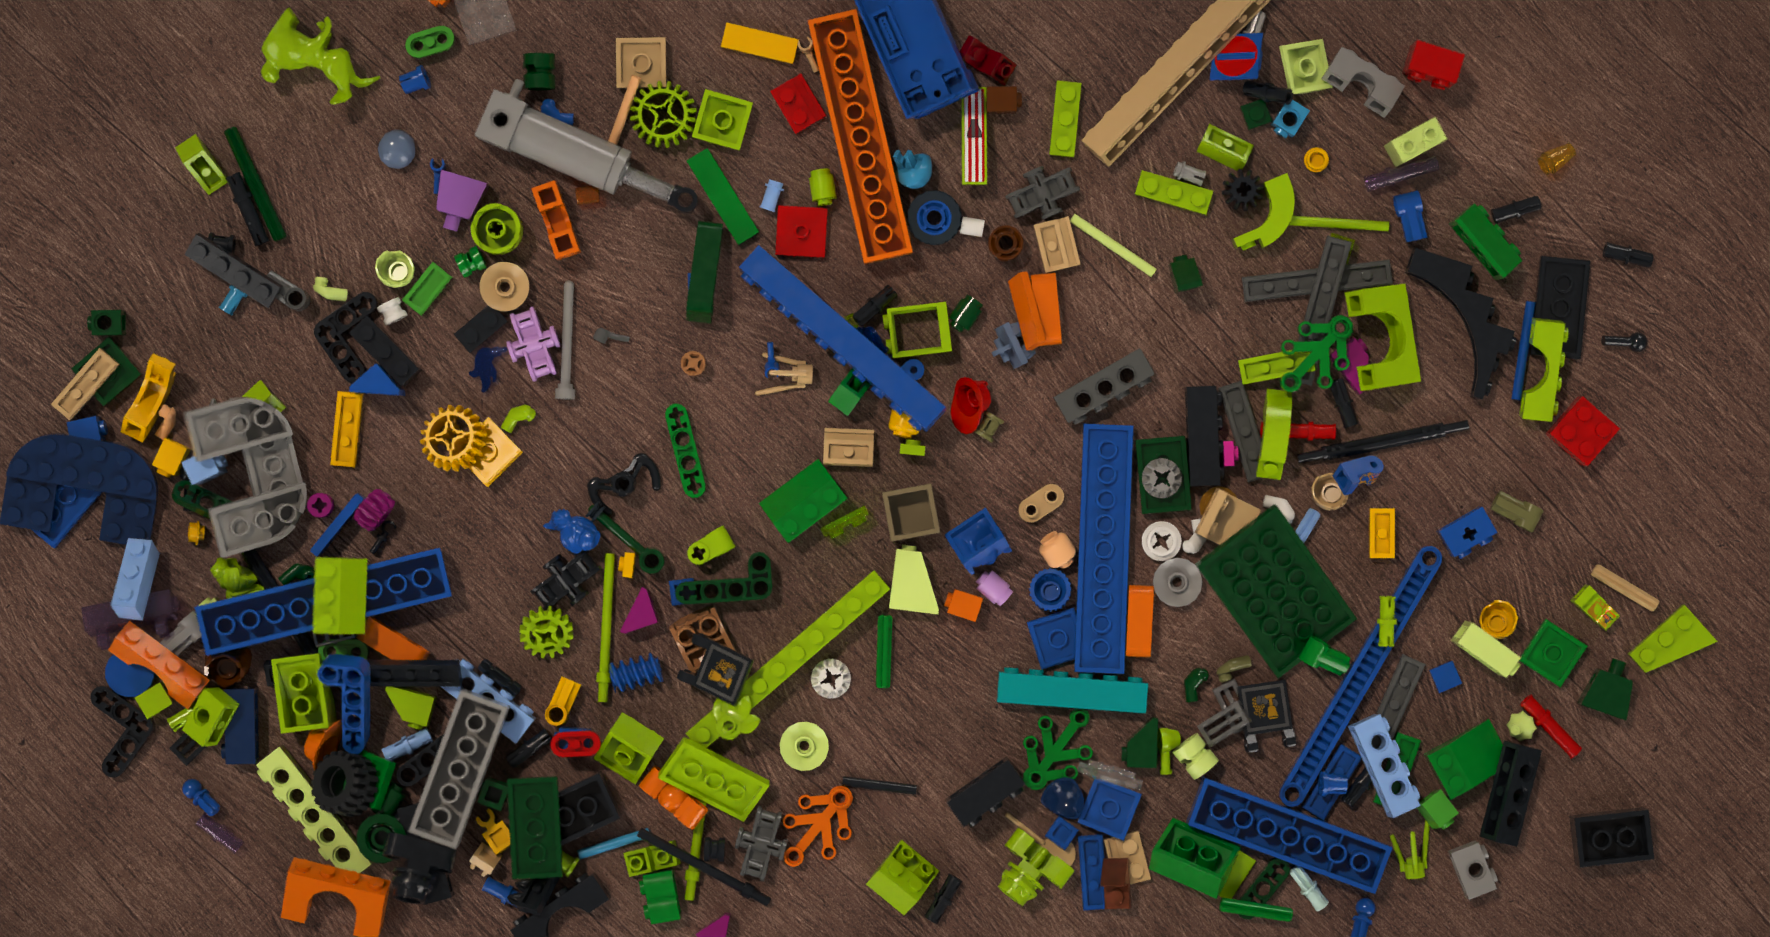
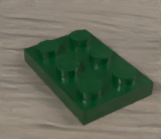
[1135,436,1192,514]

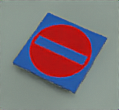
[1210,33,1263,81]

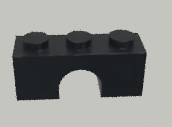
[349,316,422,387]

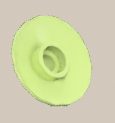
[780,721,829,771]

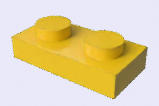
[1369,508,1395,558]

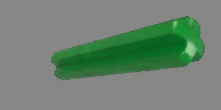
[876,615,892,688]
[1219,898,1293,922]

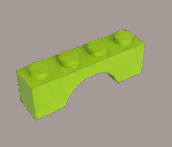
[1519,318,1568,422]

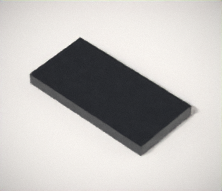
[1530,256,1590,360]

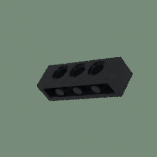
[1479,741,1542,847]

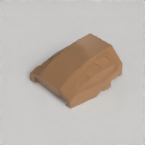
[669,605,735,673]

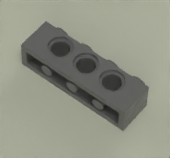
[1053,348,1155,425]

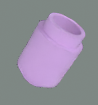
[976,570,1013,606]

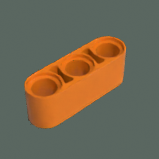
[1030,273,1062,346]
[1125,585,1154,658]
[356,616,430,660]

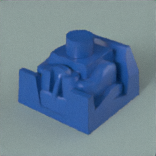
[944,507,1012,575]

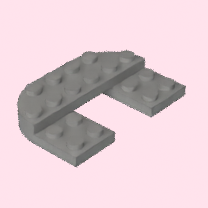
[183,397,307,558]

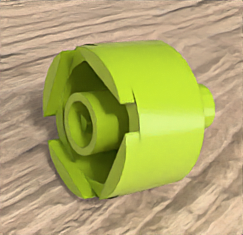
[471,203,523,255]

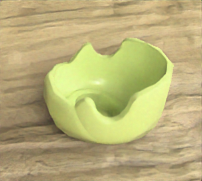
[375,250,415,288]

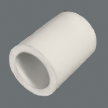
[960,217,985,237]

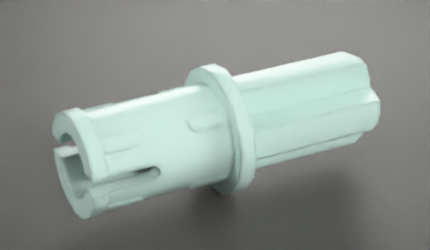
[1289,865,1329,911]

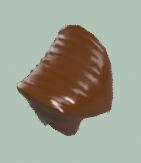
[204,648,252,689]

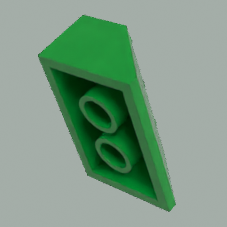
[1449,203,1522,281]
[759,459,848,543]
[1149,818,1240,899]

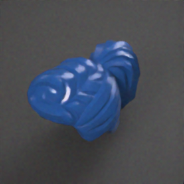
[543,509,600,554]

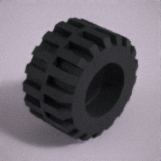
[311,751,378,817]

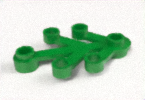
[1280,315,1353,392]
[1023,708,1093,790]

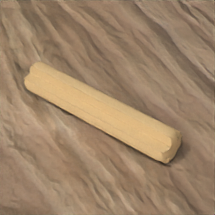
[1591,565,1659,611]

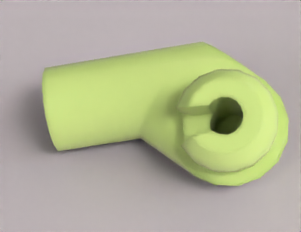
[313,277,348,301]

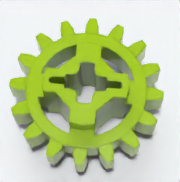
[519,606,573,659]

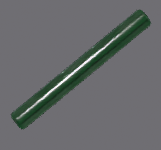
[224,126,286,242]

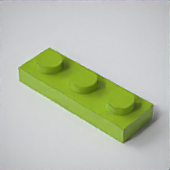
[1049,81,1082,158]
[1134,170,1213,215]
[1238,350,1317,385]

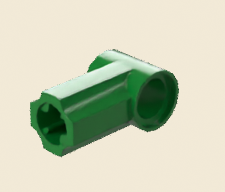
[1299,635,1350,676]

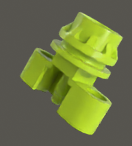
[997,828,1075,907]

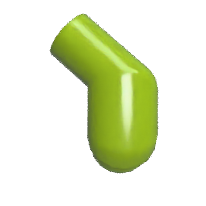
[500,405,536,433]

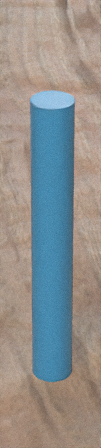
[577,828,650,860]

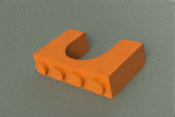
[281,857,391,937]

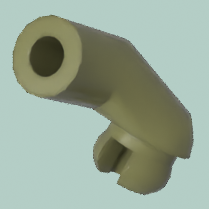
[1216,655,1251,682]

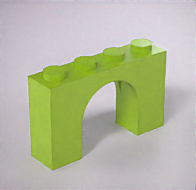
[1345,284,1421,391]

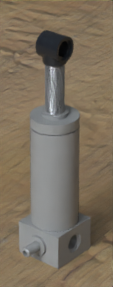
[475,79,698,213]

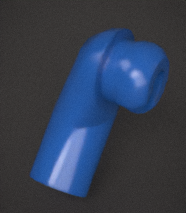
[541,99,574,126]

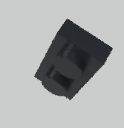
[454,306,508,353]

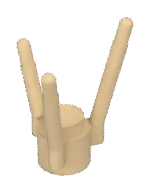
[755,352,813,396]

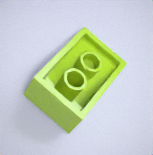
[271,653,337,734]

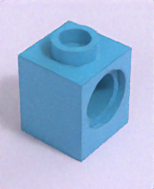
[1271,100,1310,139]

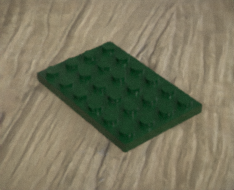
[1195,504,1357,678]

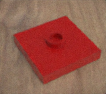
[775,205,828,258]

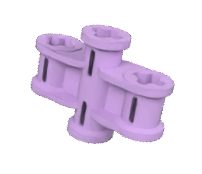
[506,306,560,382]

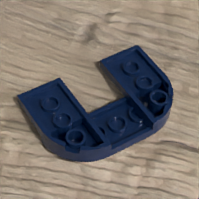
[0,433,158,545]

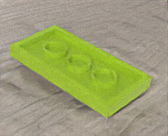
[658,737,769,822]

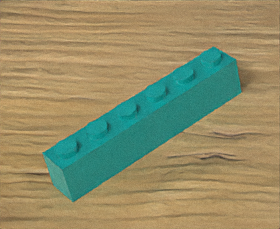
[996,667,1148,713]

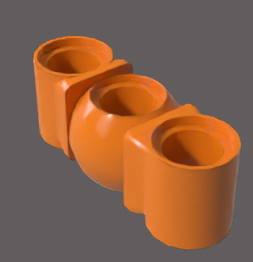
[639,765,709,830]

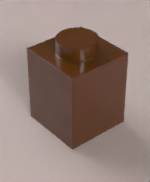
[986,86,1022,114]

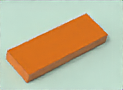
[1008,271,1046,350]

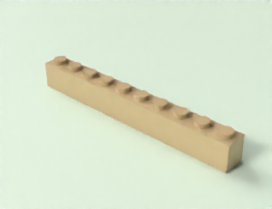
[1082,0,1270,167]

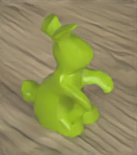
[261,7,380,104]

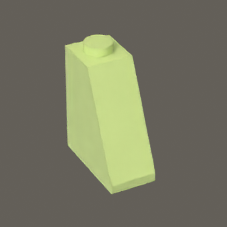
[889,544,939,614]

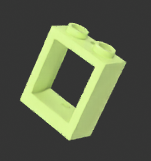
[1384,117,1447,168]
[1451,621,1521,678]

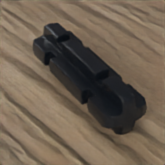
[478,659,522,696]

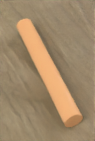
[608,75,641,145]

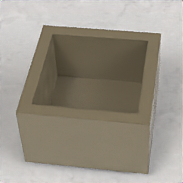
[882,483,940,542]

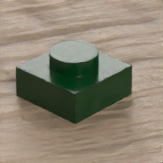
[1240,99,1272,130]

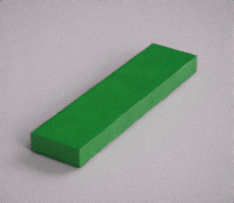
[686,148,759,246]

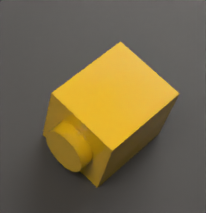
[152,438,191,478]

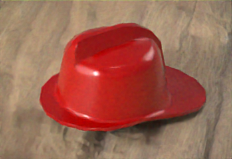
[951,377,991,434]

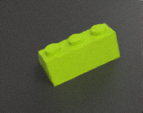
[313,557,368,634]

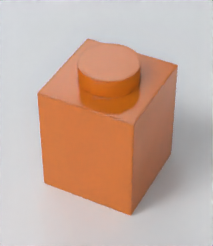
[944,588,983,622]

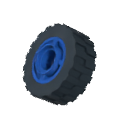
[907,190,962,245]

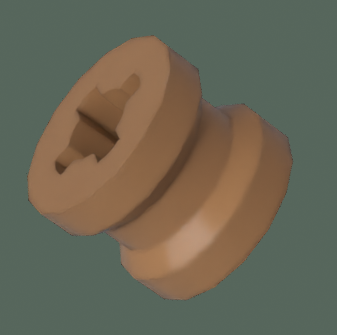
[681,351,706,376]

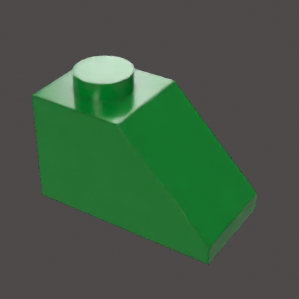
[828,369,871,416]

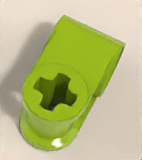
[687,525,736,565]

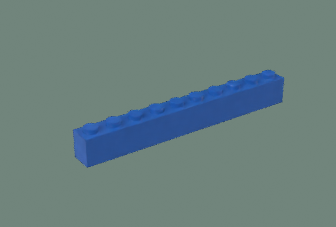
[739,245,946,433]

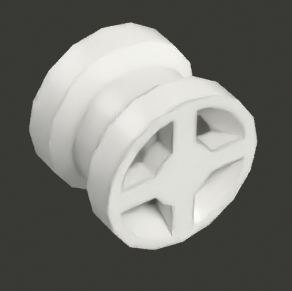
[377,297,408,326]

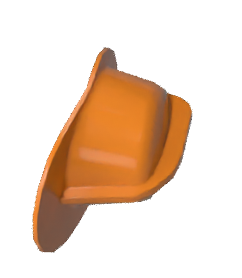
[304,720,342,770]

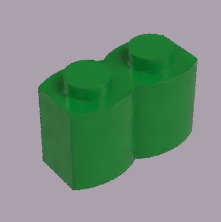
[639,869,682,925]

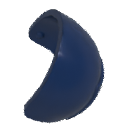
[1041,777,1084,819]

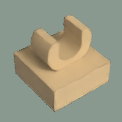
[469,842,503,877]

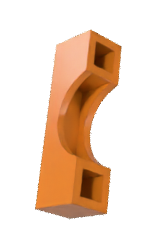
[108,621,210,709]

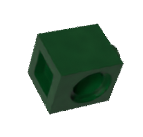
[87,310,126,336]

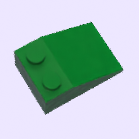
[1423,719,1503,800]

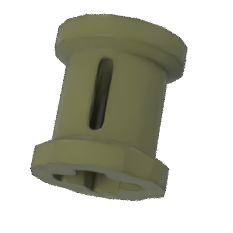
[974,411,1004,443]

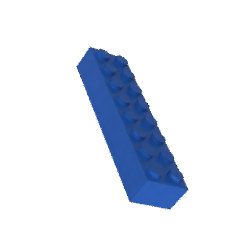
[1186,776,1393,894]

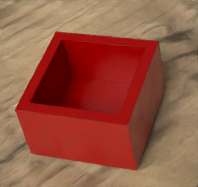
[1402,40,1465,90]
[1545,396,1620,466]

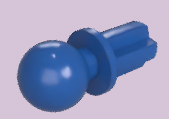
[182,779,220,816]
[1351,898,1375,937]

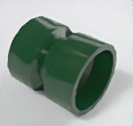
[523,53,555,91]

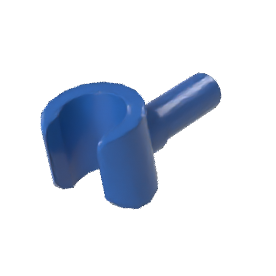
[430,158,446,194]
[765,342,779,378]

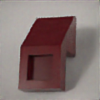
[959,35,1017,86]

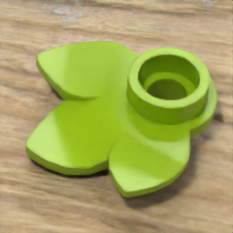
[713,695,760,740]

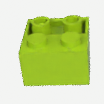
[866,839,939,915]

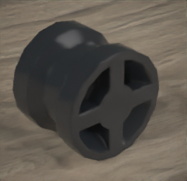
[704,837,725,862]

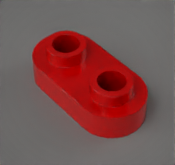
[551,730,601,757]

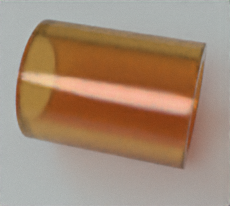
[575,186,600,205]

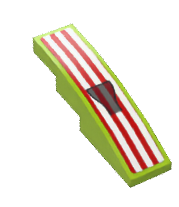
[961,87,987,185]

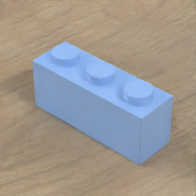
[111,538,160,620]

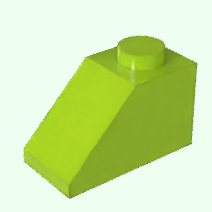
[175,134,228,195]
[385,686,437,730]

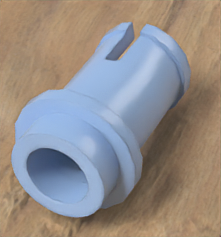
[760,179,784,212]

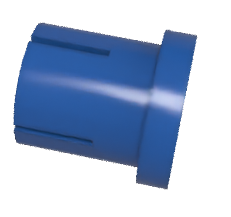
[399,65,431,94]
[1318,771,1348,796]

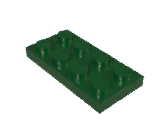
[507,776,563,879]

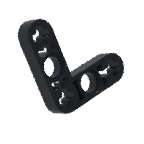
[314,292,378,383]
[90,686,155,778]

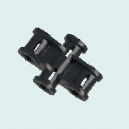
[530,550,602,611]

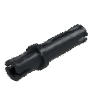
[225,172,270,247]

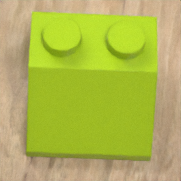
[593,712,664,785]

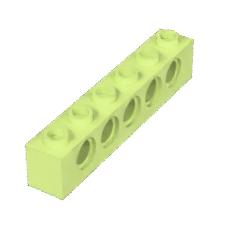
[256,745,374,873]

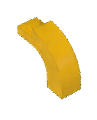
[120,353,176,443]

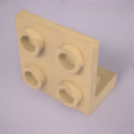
[1194,488,1261,545]

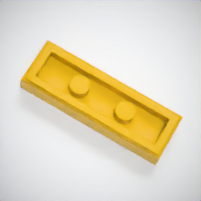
[721,22,799,64]
[330,391,363,467]

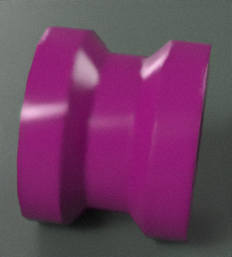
[307,493,334,518]

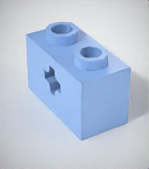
[181,455,228,485]

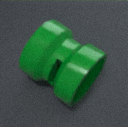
[454,245,487,278]

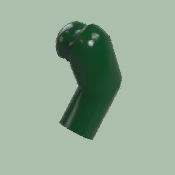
[278,563,315,585]

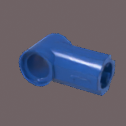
[1393,190,1427,243]

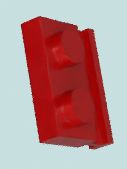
[770,73,826,135]

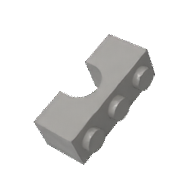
[1321,47,1405,118]

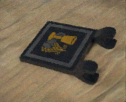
[677,633,754,706]
[1237,680,1296,753]

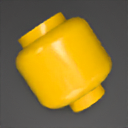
[888,409,920,439]

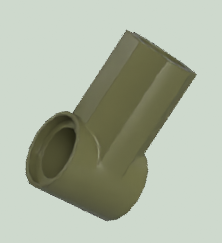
[1490,491,1544,533]

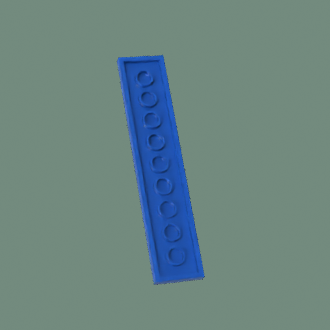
[1074,424,1133,674]

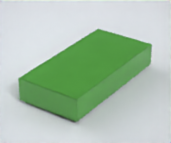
[402,262,453,316]

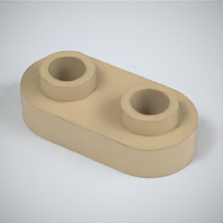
[1018,484,1064,523]

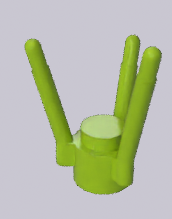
[1390,820,1430,879]

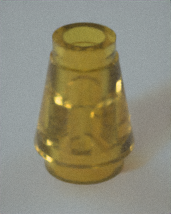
[1537,143,1576,175]

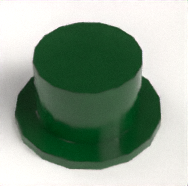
[357,814,406,863]

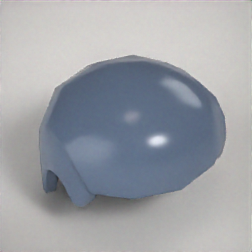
[378,129,416,169]

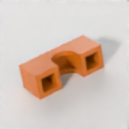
[531,180,582,261]

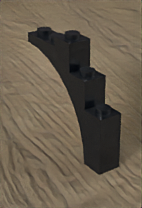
[1405,248,1516,400]

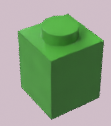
[1417,789,1458,829]

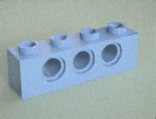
[440,658,536,743]
[1348,714,1420,818]

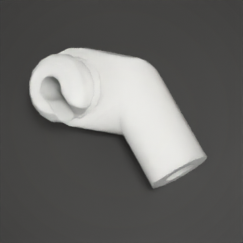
[1263,495,1295,524]
[1182,518,1206,554]

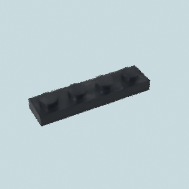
[184,233,283,308]

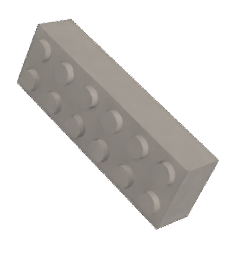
[408,689,510,849]

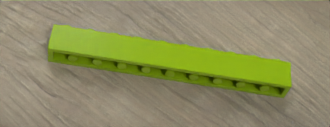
[686,570,890,748]

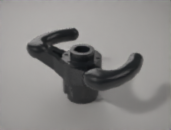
[587,453,661,517]

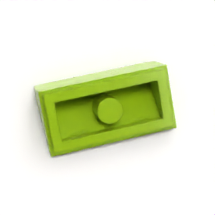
[1197,124,1254,171]

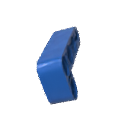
[317,654,370,754]

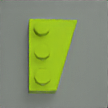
[1628,605,1718,673]

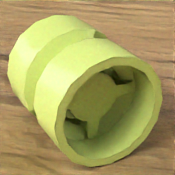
[1172,733,1219,780]

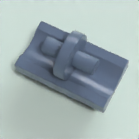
[991,322,1036,369]

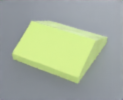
[1279,39,1333,95]

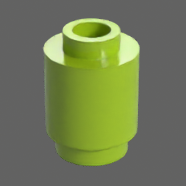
[809,168,837,206]

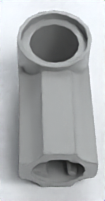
[160,610,202,656]

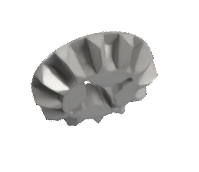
[1142,458,1182,498]

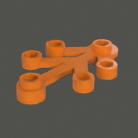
[783,785,853,867]

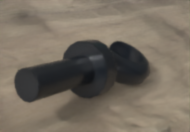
[369,520,397,555]

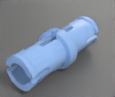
[381,727,433,761]

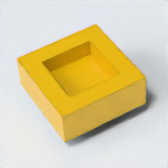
[618,552,636,578]

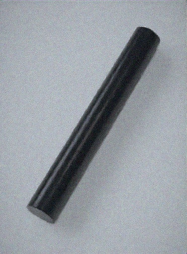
[842,776,917,795]

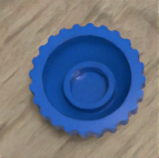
[1029,568,1071,612]

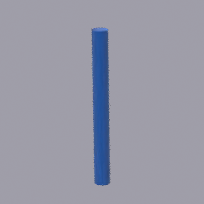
[1511,301,1536,400]

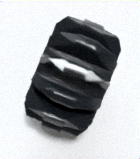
[1221,169,1264,211]

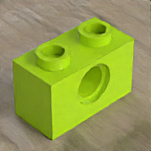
[182,687,239,747]

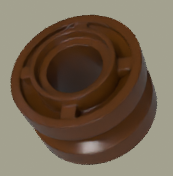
[988,225,1023,261]

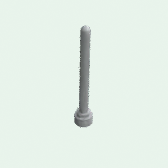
[555,280,575,400]

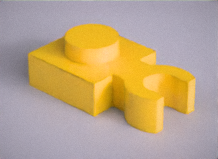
[476,809,510,856]

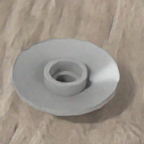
[1153,558,1202,607]

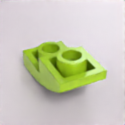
[623,840,681,877]

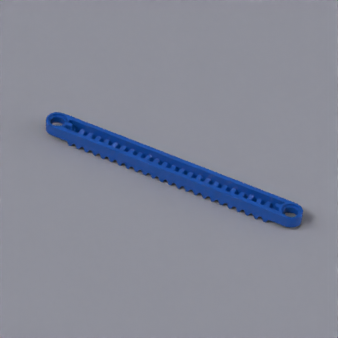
[1279,546,1442,807]

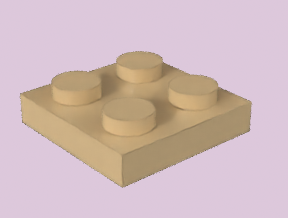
[616,37,667,89]

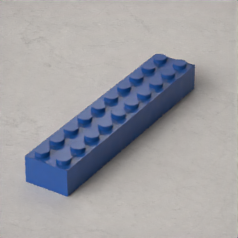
[195,547,452,656]

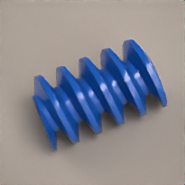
[609,653,664,693]

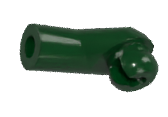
[1184,668,1209,702]

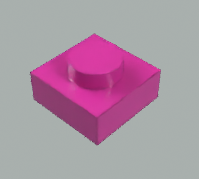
[1222,441,1239,466]

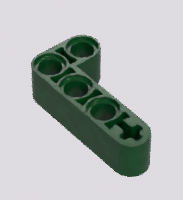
[686,221,723,324]
[675,552,772,604]

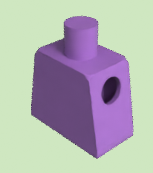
[436,170,489,232]

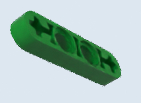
[665,404,706,498]

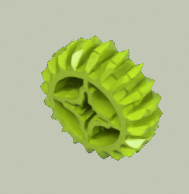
[630,81,697,148]

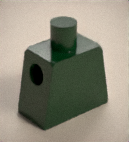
[1577,658,1633,720]

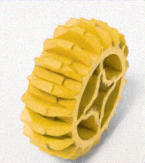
[419,405,487,472]

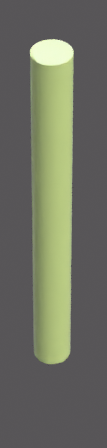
[1070,214,1157,277]

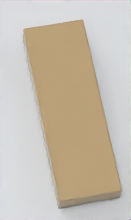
[51,348,120,421]

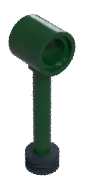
[586,501,665,574]

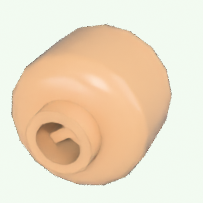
[1039,531,1076,569]

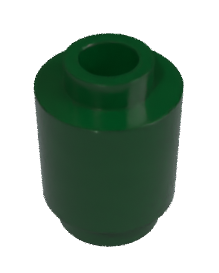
[948,294,983,333]
[372,781,406,816]

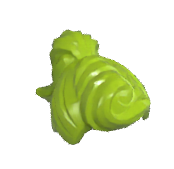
[210,557,265,599]

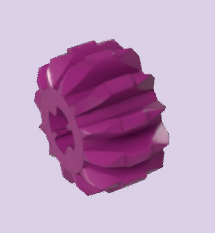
[354,489,395,531]

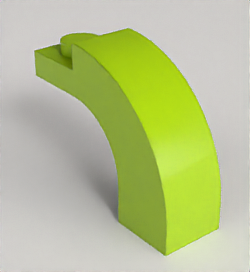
[1232,173,1295,251]
[1256,388,1292,480]

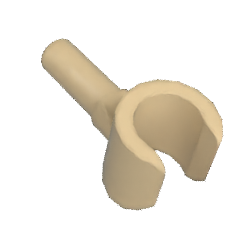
[798,37,819,72]

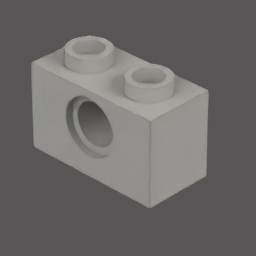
[1448,841,1498,900]

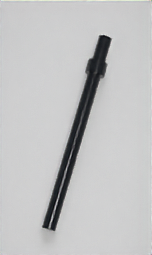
[637,828,771,906]

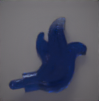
[855,326,889,354]
[469,346,507,392]

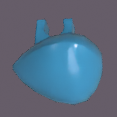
[893,150,932,189]

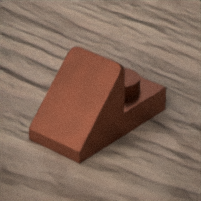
[1100,858,1131,909]

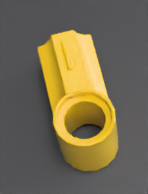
[545,676,581,726]

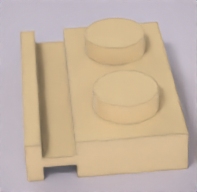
[1033,216,1080,273]
[823,428,874,467]
[1103,830,1151,884]

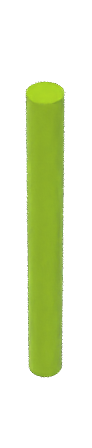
[1289,216,1389,231]

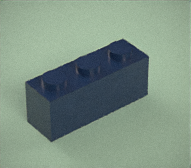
[221,688,259,764]

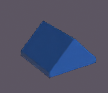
[349,363,405,396]

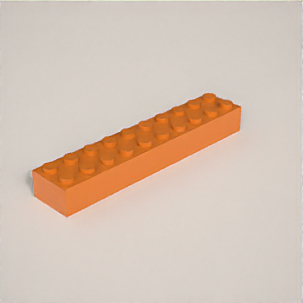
[808,9,913,265]

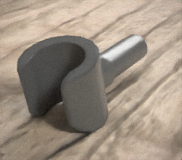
[593,328,630,344]

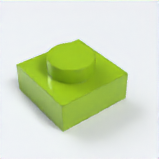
[900,439,925,456]

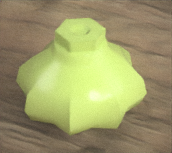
[1506,711,1537,742]

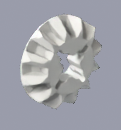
[1142,521,1181,561]
[811,659,851,699]

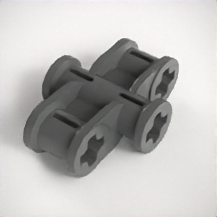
[1005,166,1081,220]
[734,806,788,882]

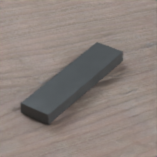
[1218,381,1261,482]
[1371,654,1426,749]

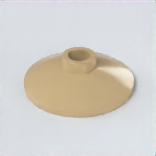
[480,262,529,311]

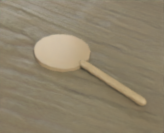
[1005,813,1076,866]

